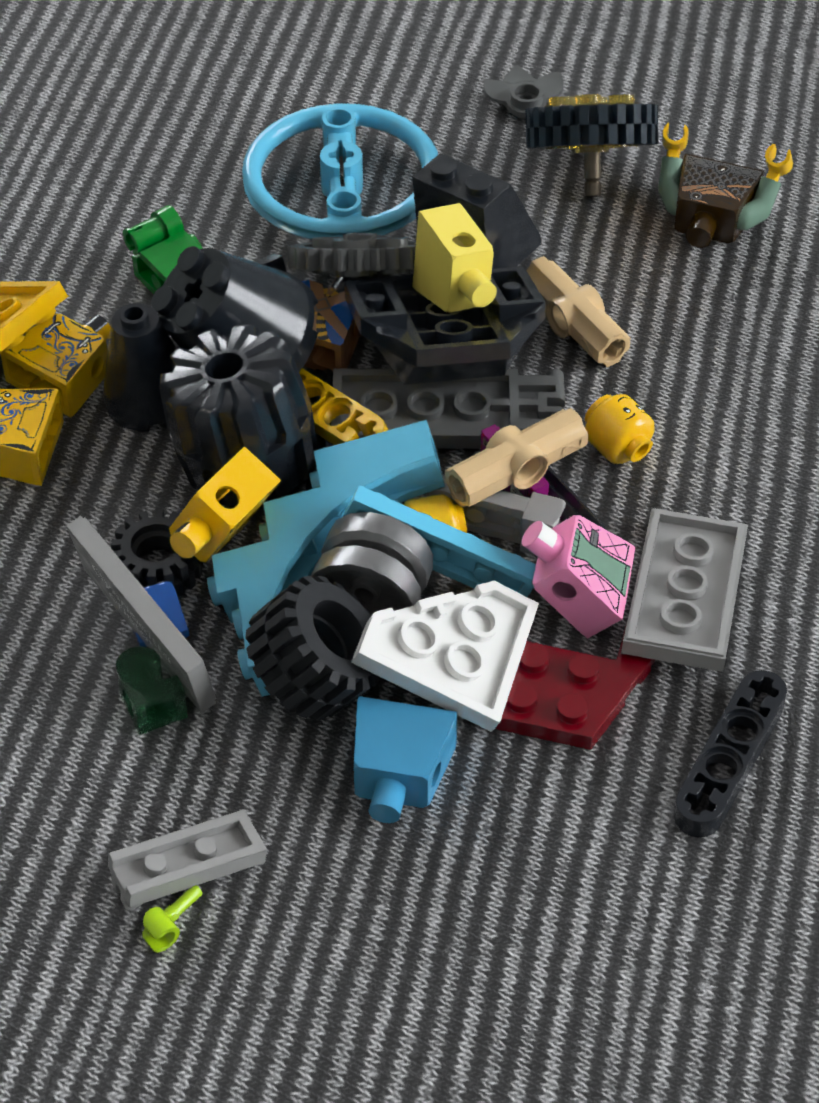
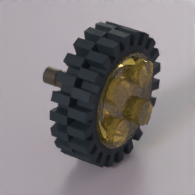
[525,94,658,196]

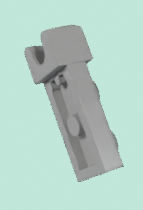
[429,476,566,555]

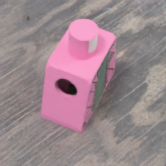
[521,515,635,638]

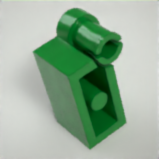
[123,205,203,294]

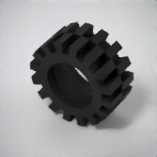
[111,509,203,597]

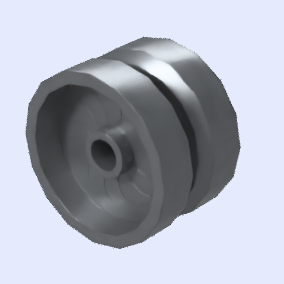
[311,512,433,615]

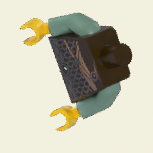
[658,123,793,248]

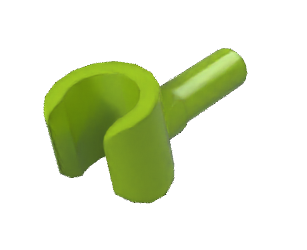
[142,885,202,953]

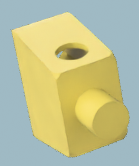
[412,203,497,313]

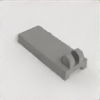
[108,809,267,910]

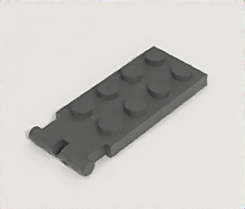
[331,368,565,449]

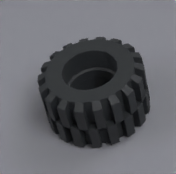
[245,576,381,720]

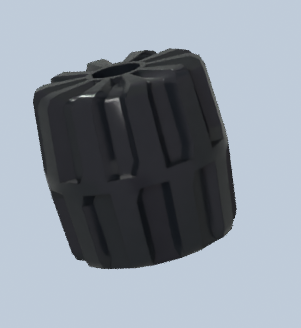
[159,324,318,507]

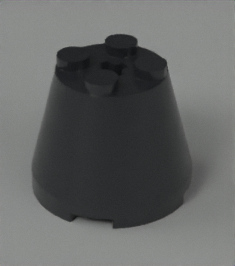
[151,246,318,372]

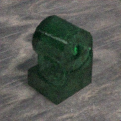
[115,646,188,735]

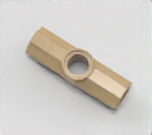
[526,256,631,367]
[445,408,588,507]

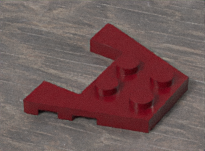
[495,623,655,750]

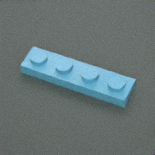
[342,485,536,597]

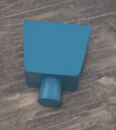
[354,696,457,823]

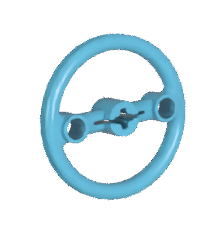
[242,103,438,240]

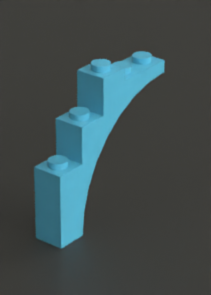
[207,420,445,697]

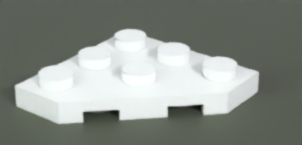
[351,581,539,732]

